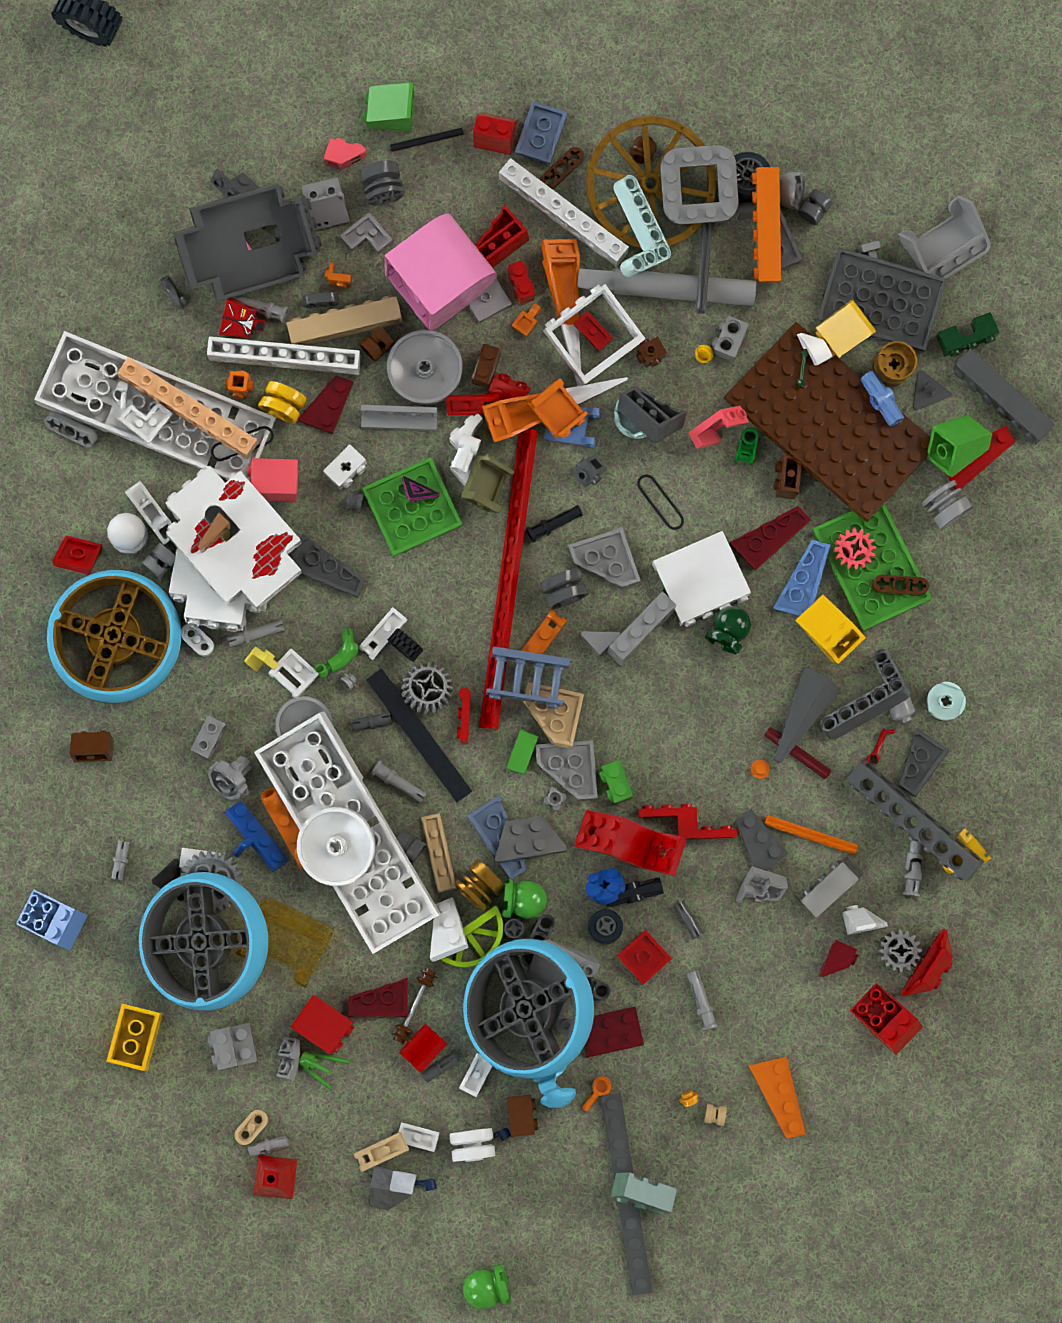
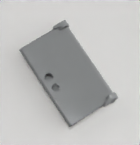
[309,191,350,231]

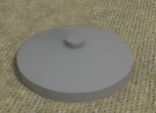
[387,330,463,405]

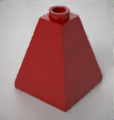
[253,1155,298,1199]

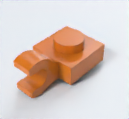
[512,303,541,337]

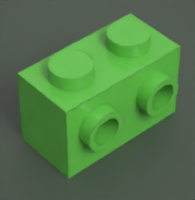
[599,760,633,805]

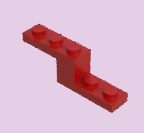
[638,804,737,840]

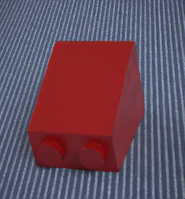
[473,112,518,155]
[290,995,355,1055]

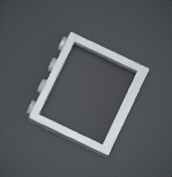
[543,284,645,385]

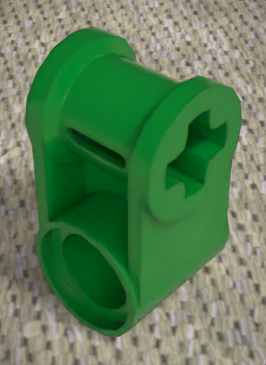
[734,428,758,466]

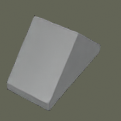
[581,631,620,657]

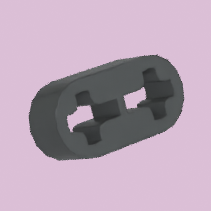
[303,292,339,308]

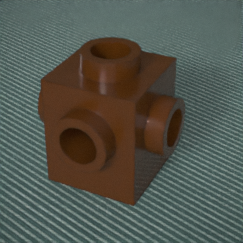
[636,336,667,368]

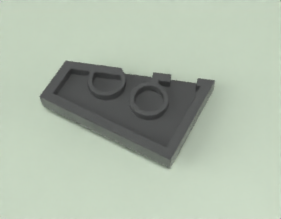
[899,728,949,798]
[736,809,788,871]

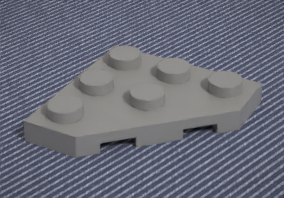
[568,528,641,588]
[535,741,598,800]

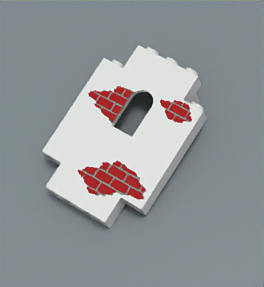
[166,466,302,610]

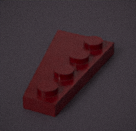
[729,506,811,571]

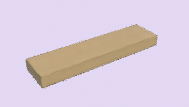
[421,813,457,893]

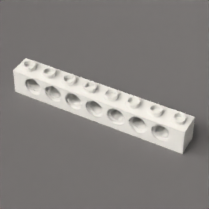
[499,158,629,268]
[207,337,361,375]

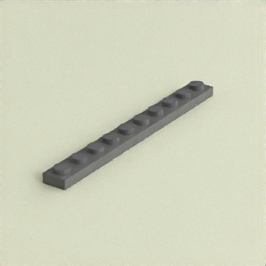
[601,1093,652,1295]

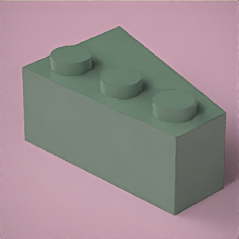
[611,1172,677,1215]

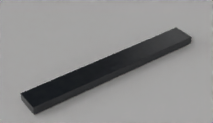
[366,668,472,803]

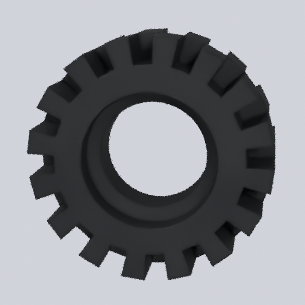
[387,628,423,662]

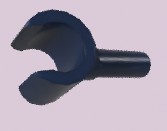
[493,1128,511,1141]
[415,1179,437,1191]

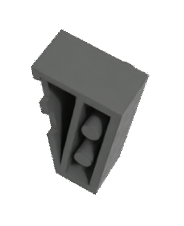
[617,386,687,443]

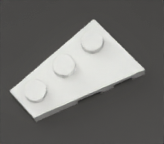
[430,897,469,962]

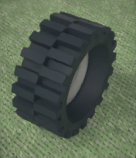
[51,0,123,47]

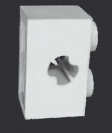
[323,444,367,490]

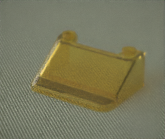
[236,898,333,988]

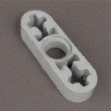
[44,412,98,447]

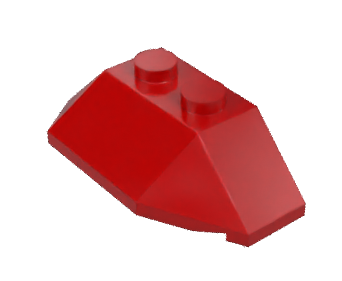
[899,928,953,996]

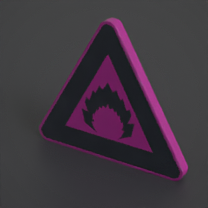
[401,476,440,502]

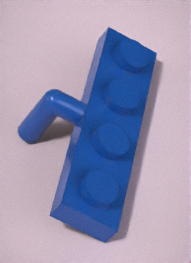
[225,800,289,872]

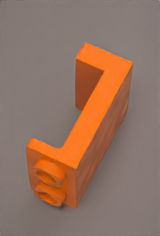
[527,378,588,439]

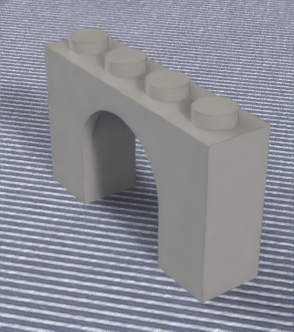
[608,591,676,667]

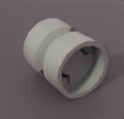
[142,543,175,579]

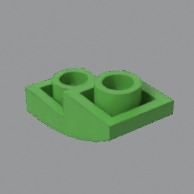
[506,729,538,774]

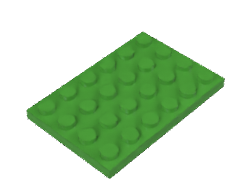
[812,504,932,632]

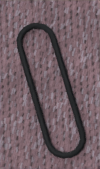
[211,426,274,461]
[637,474,684,530]

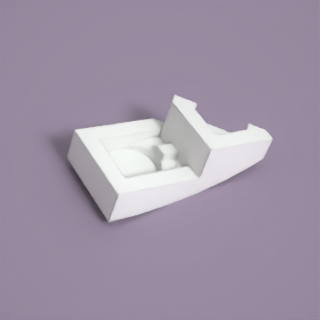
[797,333,833,366]

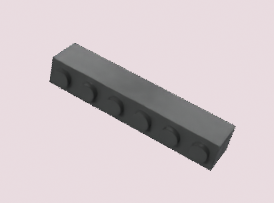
[953,348,1055,445]

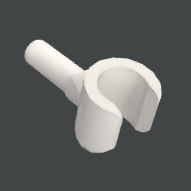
[116,381,129,408]

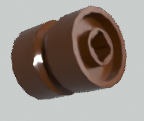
[359,326,395,362]

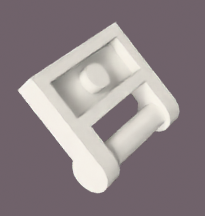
[268,649,319,698]

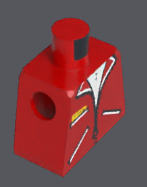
[219,297,266,337]

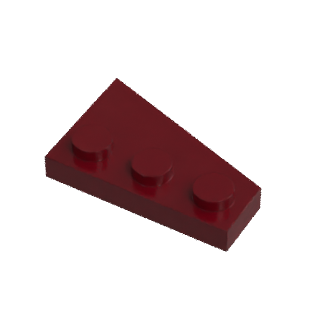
[298,375,354,434]
[348,977,408,1018]

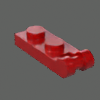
[446,393,499,416]
[457,688,471,744]

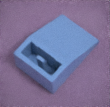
[16,889,88,950]

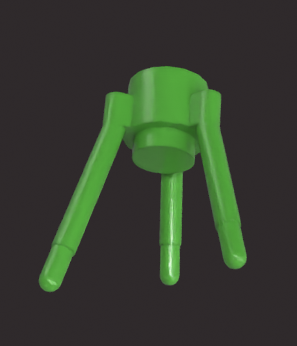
[298,1050,350,1090]

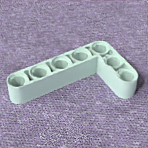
[614,175,671,277]

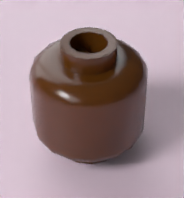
[630,136,657,164]

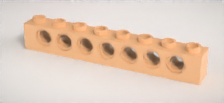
[117,357,257,459]

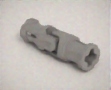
[903,837,925,897]

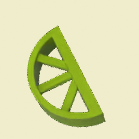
[440,906,503,968]

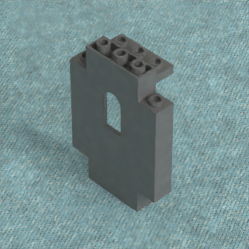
[172,183,322,301]

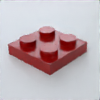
[53,535,102,575]
[617,930,672,985]

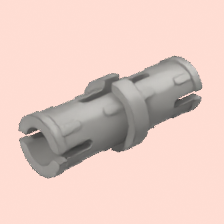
[111,840,130,881]
[248,1135,289,1157]

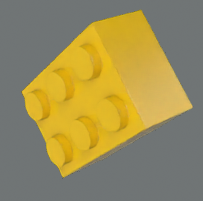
[106,1004,163,1071]

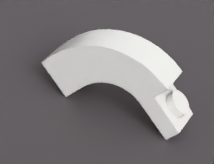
[125,481,172,544]

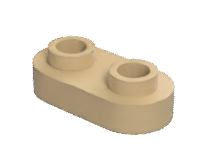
[235,1110,269,1145]

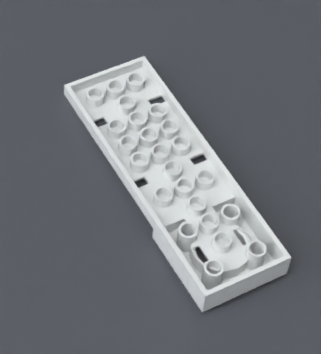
[34,331,276,481]
[254,711,441,954]

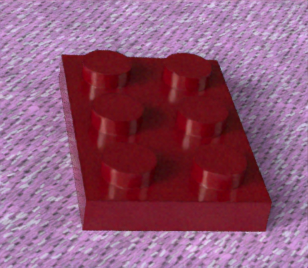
[584,1006,644,1058]

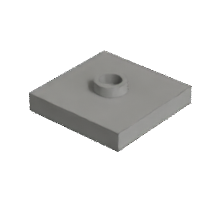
[469,278,512,323]

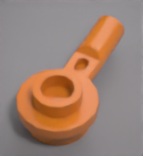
[581,1076,612,1112]

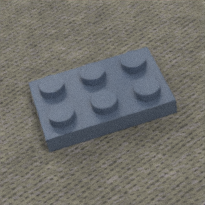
[515,101,568,165]

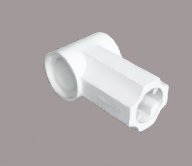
[451,433,481,474]

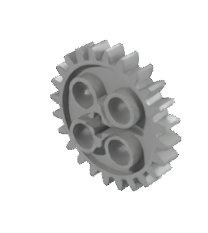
[180,849,244,913]

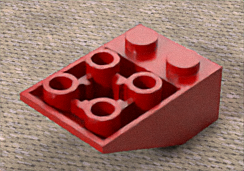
[850,983,923,1055]

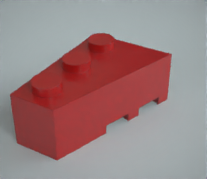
[475,204,529,268]

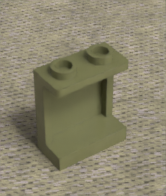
[461,454,514,514]

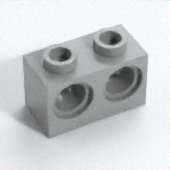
[711,316,749,362]
[191,716,228,761]

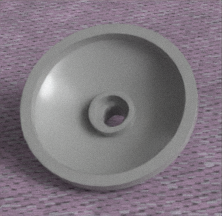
[276,696,333,751]

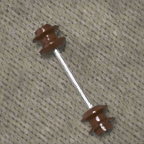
[391,968,438,1044]

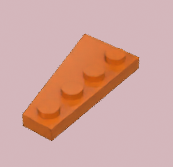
[748,1057,806,1139]

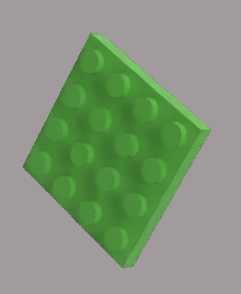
[362,457,463,557]

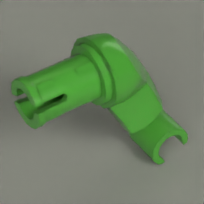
[315,628,358,678]

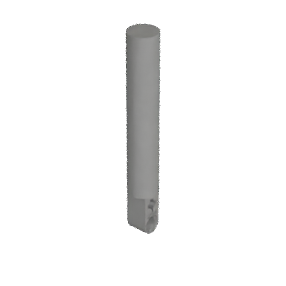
[577,269,756,306]

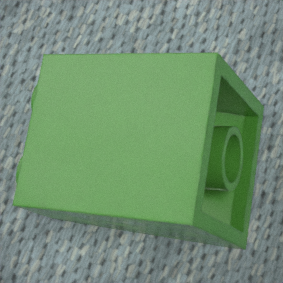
[364,82,415,131]
[927,415,992,477]

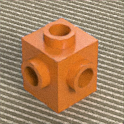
[225,370,254,399]

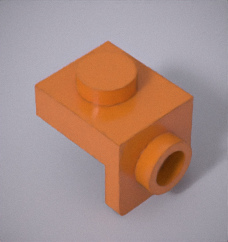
[325,262,352,289]

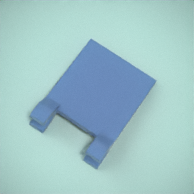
[544,407,601,448]

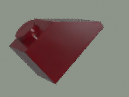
[818,940,858,978]

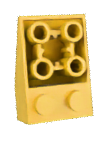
[795,594,866,664]

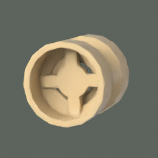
[704,1104,727,1126]

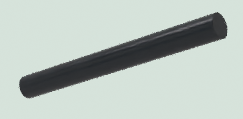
[390,128,464,152]

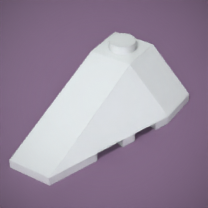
[842,905,888,935]

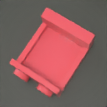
[688,406,749,449]

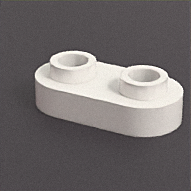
[181,624,214,657]

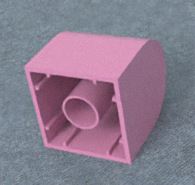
[384,213,497,331]

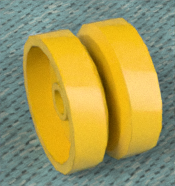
[258,381,307,424]

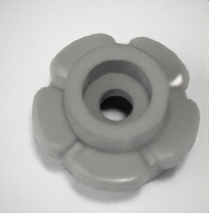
[339,673,357,691]

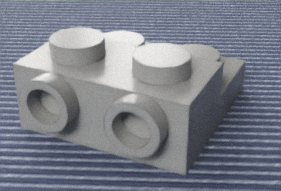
[207,1023,258,1070]

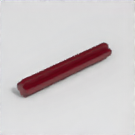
[764,727,831,779]

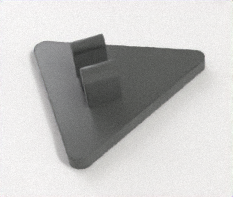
[913,370,952,410]

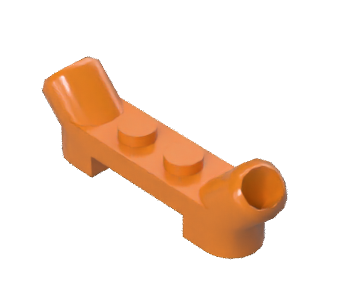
[261,788,304,870]

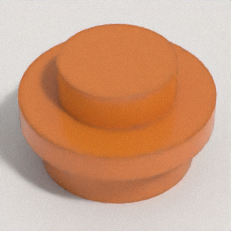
[750,760,770,779]

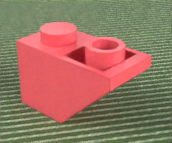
[324,138,367,170]

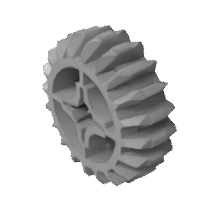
[401,662,453,714]

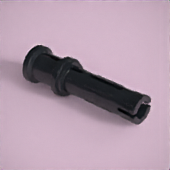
[526,505,583,543]

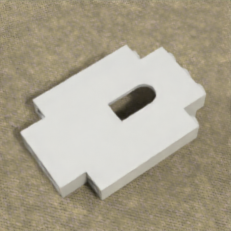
[169,506,267,632]

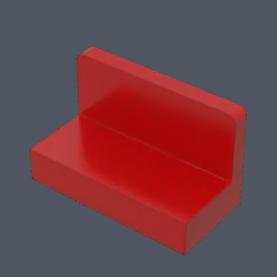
[399,1024,447,1073]

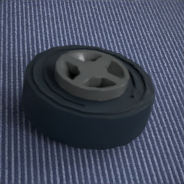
[588,909,623,944]

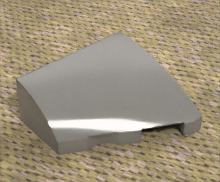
[736,866,788,903]

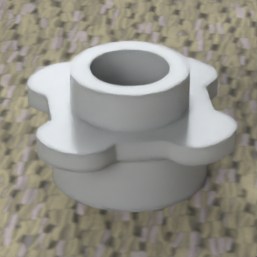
[544,787,566,810]

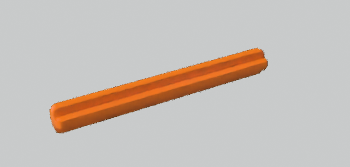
[765,815,858,855]

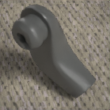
[160,276,188,309]

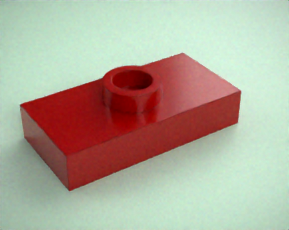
[573,311,613,352]

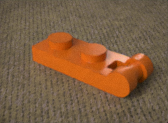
[521,609,568,654]

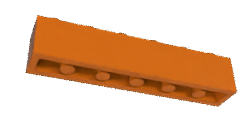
[752,167,781,283]

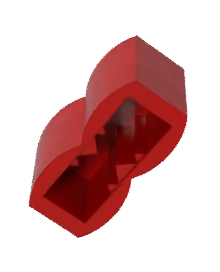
[508,260,535,305]

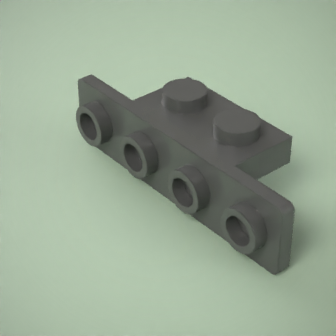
[211,169,267,230]

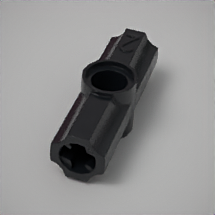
[606,877,664,908]

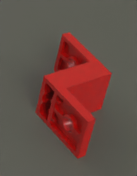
[574,810,687,876]

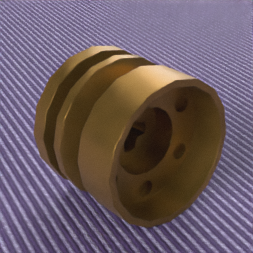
[872,341,917,387]
[455,859,505,911]

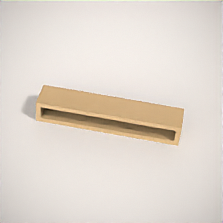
[286,296,403,346]

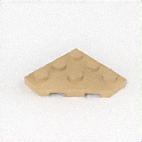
[523,682,584,749]

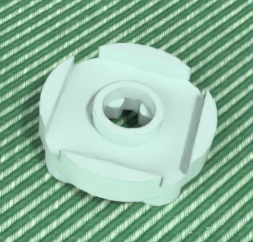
[926,682,966,721]

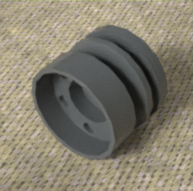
[360,160,405,205]

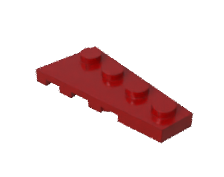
[947,426,1015,490]

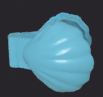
[532,1066,576,1109]

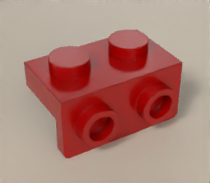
[487,373,531,401]

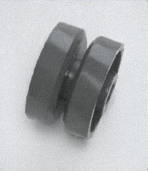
[540,568,589,609]

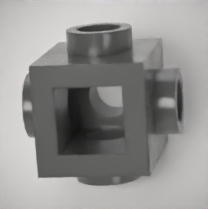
[572,454,607,487]

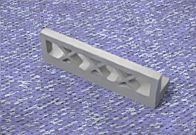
[361,405,438,431]

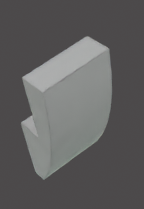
[276,1037,300,1081]

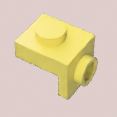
[244,646,279,672]

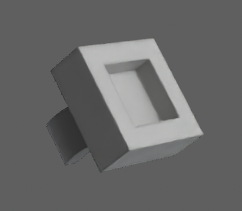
[858,240,881,258]

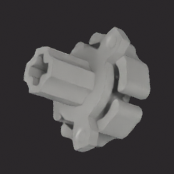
[207,756,252,800]

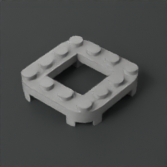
[660,145,738,225]

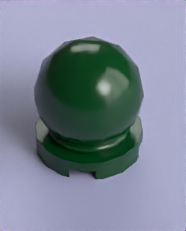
[705,606,752,655]

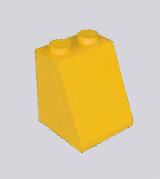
[815,299,876,358]

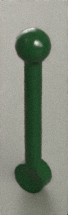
[797,350,808,387]

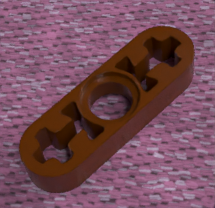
[540,147,584,190]
[872,575,929,596]

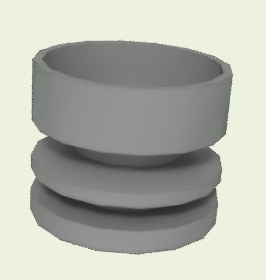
[921,480,973,530]

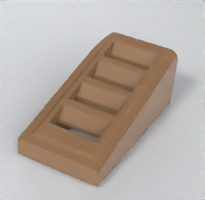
[198,513,231,553]

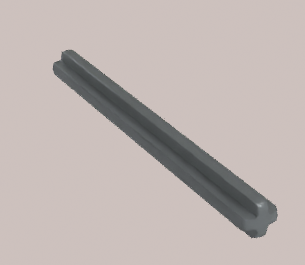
[696,223,713,314]

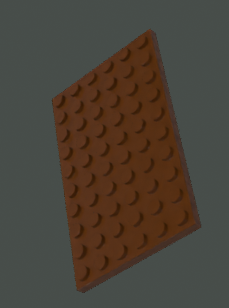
[723,322,930,523]

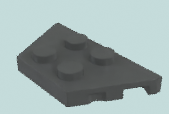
[494,815,567,863]

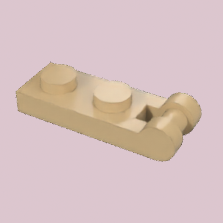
[353,1132,409,1172]

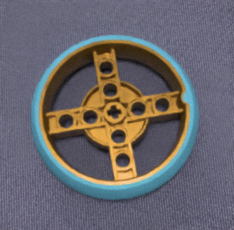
[47,570,181,703]

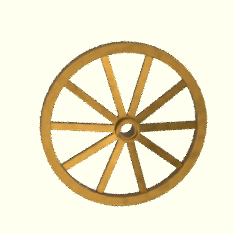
[586,116,716,249]

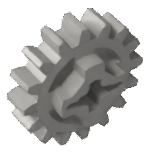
[878,929,922,972]

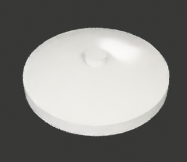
[297,807,375,886]

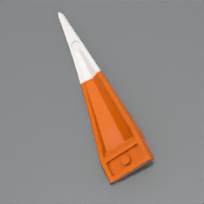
[540,239,582,386]
[482,377,628,443]

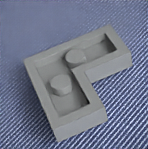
[340,213,393,254]

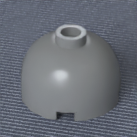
[779,171,806,210]

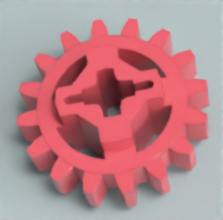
[834,528,876,570]

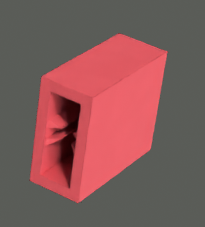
[248,458,299,502]

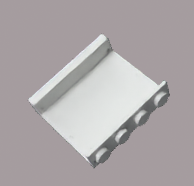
[652,531,751,627]

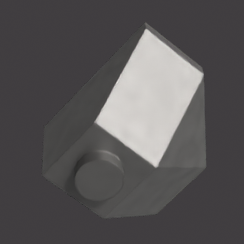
[370,1166,417,1210]

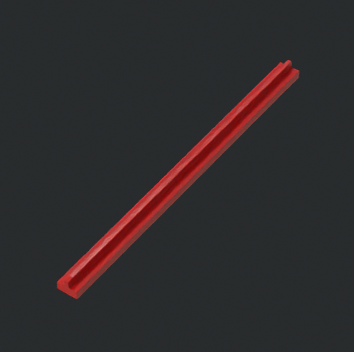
[479,429,538,730]

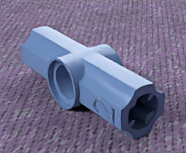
[860,370,904,427]

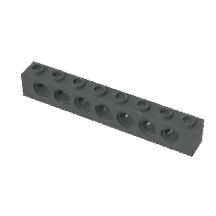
[847,761,985,882]

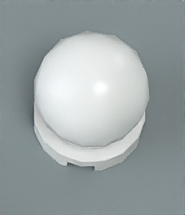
[107,513,148,555]

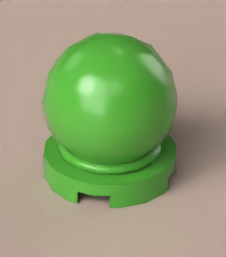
[502,878,548,919]
[463,1264,512,1309]

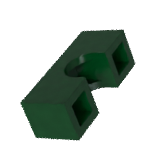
[936,312,999,357]

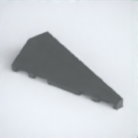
[773,667,840,764]

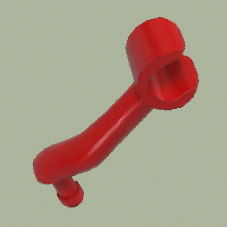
[867,728,895,764]

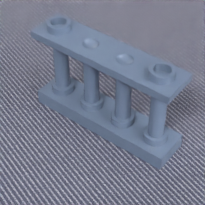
[486,647,570,709]

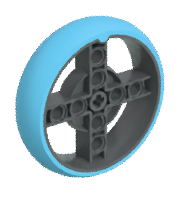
[139,872,268,1011]
[463,939,594,1079]

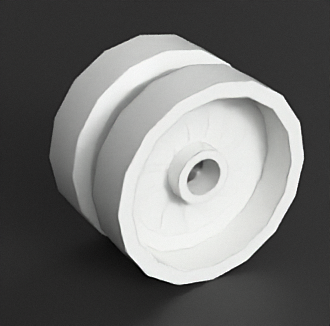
[450,1128,496,1162]

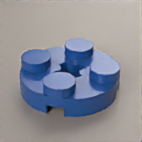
[586,868,626,905]

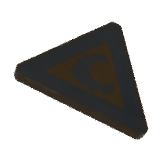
[152,858,184,901]

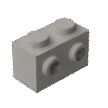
[302,178,341,200]

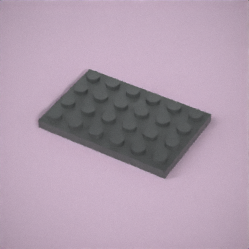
[817,247,947,352]

